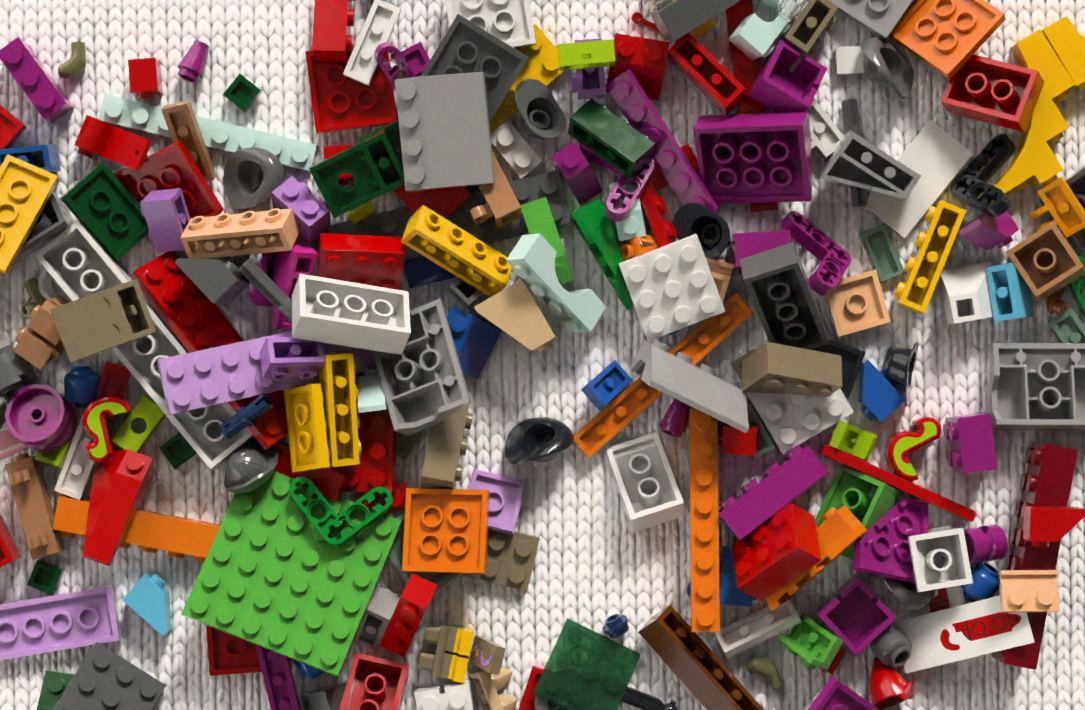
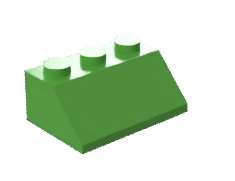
[815,464,900,560]

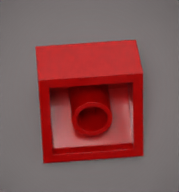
[606,33,670,101]

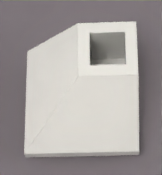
[939,261,994,325]

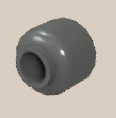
[870,626,912,666]

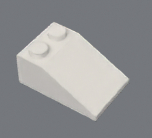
[605,432,685,533]

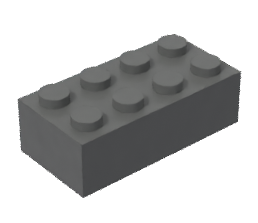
[740,242,829,350]

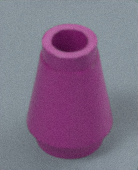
[177,40,210,83]
[660,398,690,438]

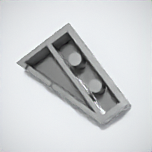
[818,130,921,199]

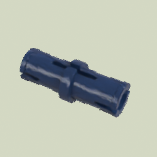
[220,393,274,440]

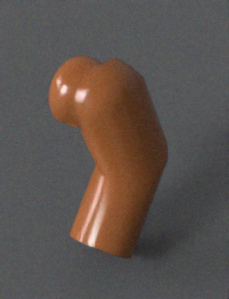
[1047,285,1067,315]

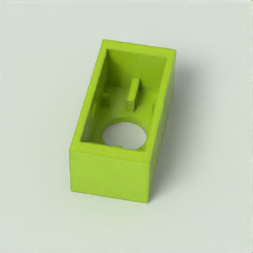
[557,39,615,71]
[112,395,166,453]

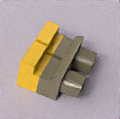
[418,624,474,683]

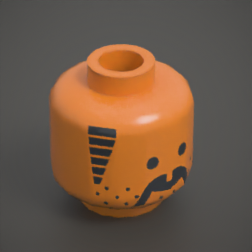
[620,233,659,261]

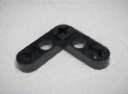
[950,134,1016,217]

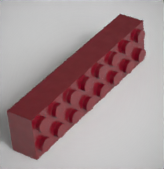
[991,442,1078,670]

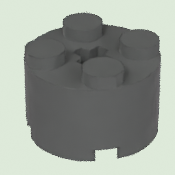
[0,345,39,401]

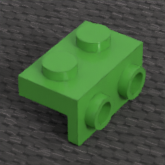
[777,613,844,670]

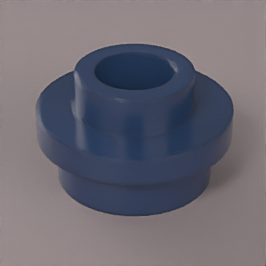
[602,614,629,638]

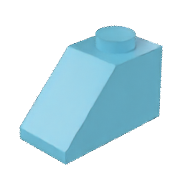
[986,263,1034,322]
[122,573,172,636]

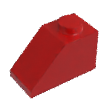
[1023,506,1085,547]

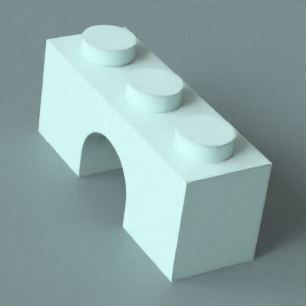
[728,0,806,61]

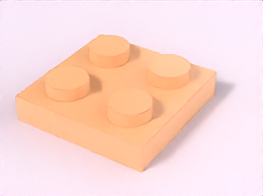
[825,269,891,337]

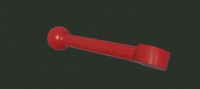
[632,12,683,43]

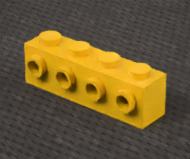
[893,200,966,315]
[401,205,512,297]
[319,351,362,467]

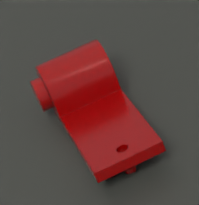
[74,115,152,172]

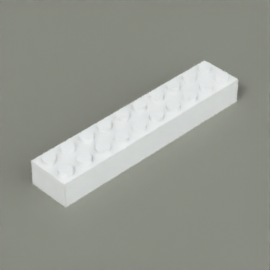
[35,220,254,469]

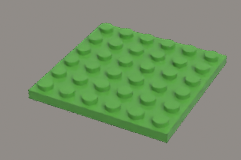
[182,471,402,677]

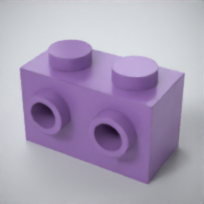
[571,38,606,100]
[271,176,331,243]
[141,188,190,252]
[259,337,326,380]

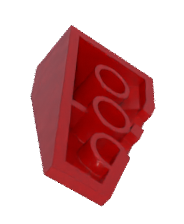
[83,449,156,566]

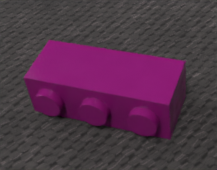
[0,37,74,124]

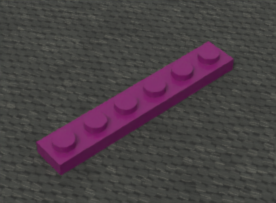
[605,69,719,212]

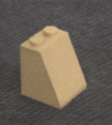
[474,279,556,354]

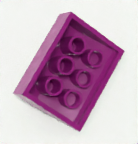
[693,111,812,204]

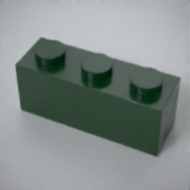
[568,98,655,179]

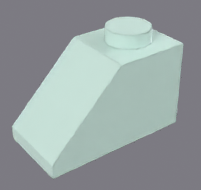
[609,182,646,241]
[357,368,388,413]

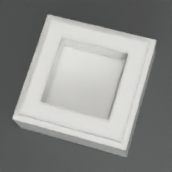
[834,46,864,76]

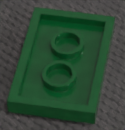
[60,162,149,261]

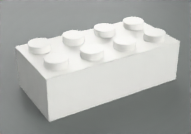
[292,274,411,355]

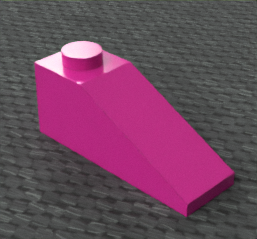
[273,241,319,329]

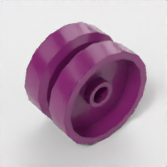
[5,384,77,453]

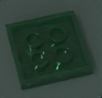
[532,618,641,710]

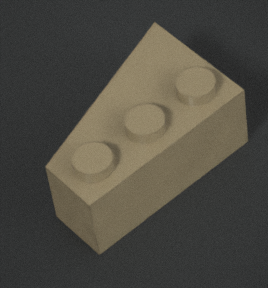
[742,342,842,397]
[421,404,473,489]

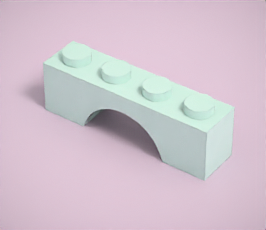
[506,233,607,333]

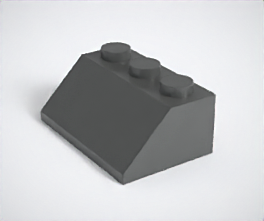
[12,191,74,265]
[175,258,249,307]

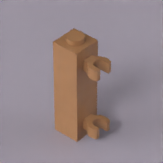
[469,151,523,228]
[5,453,65,560]

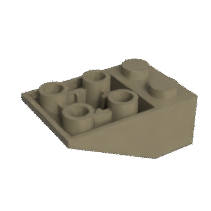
[50,279,156,363]

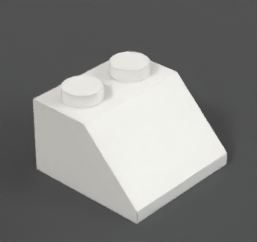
[908,528,973,592]

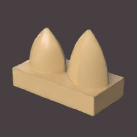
[470,668,518,710]

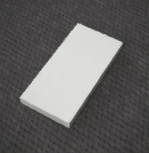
[863,119,973,239]

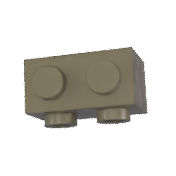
[782,0,839,57]

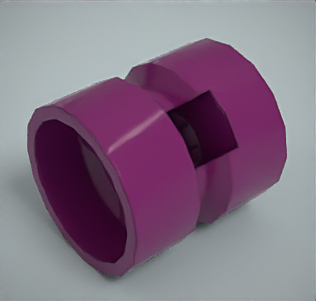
[964,524,1008,565]

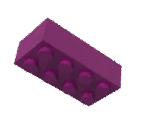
[719,445,828,540]

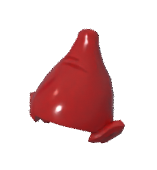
[868,657,913,710]

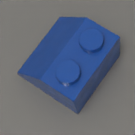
[447,306,502,379]

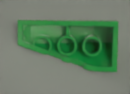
[570,199,632,311]

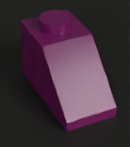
[552,142,603,205]
[958,211,1019,250]

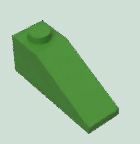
[520,197,574,284]

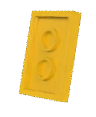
[284,383,330,472]

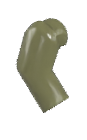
[58,42,86,79]

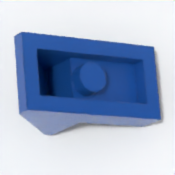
[581,360,632,410]

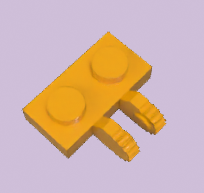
[1028,176,1085,238]

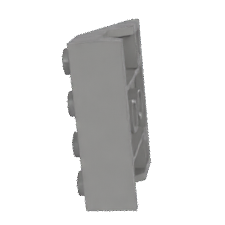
[395,72,495,192]
[373,299,471,436]
[630,340,749,433]
[988,343,1085,431]

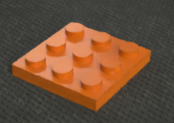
[889,0,1006,80]
[402,488,490,574]

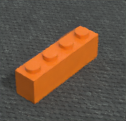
[766,505,867,611]

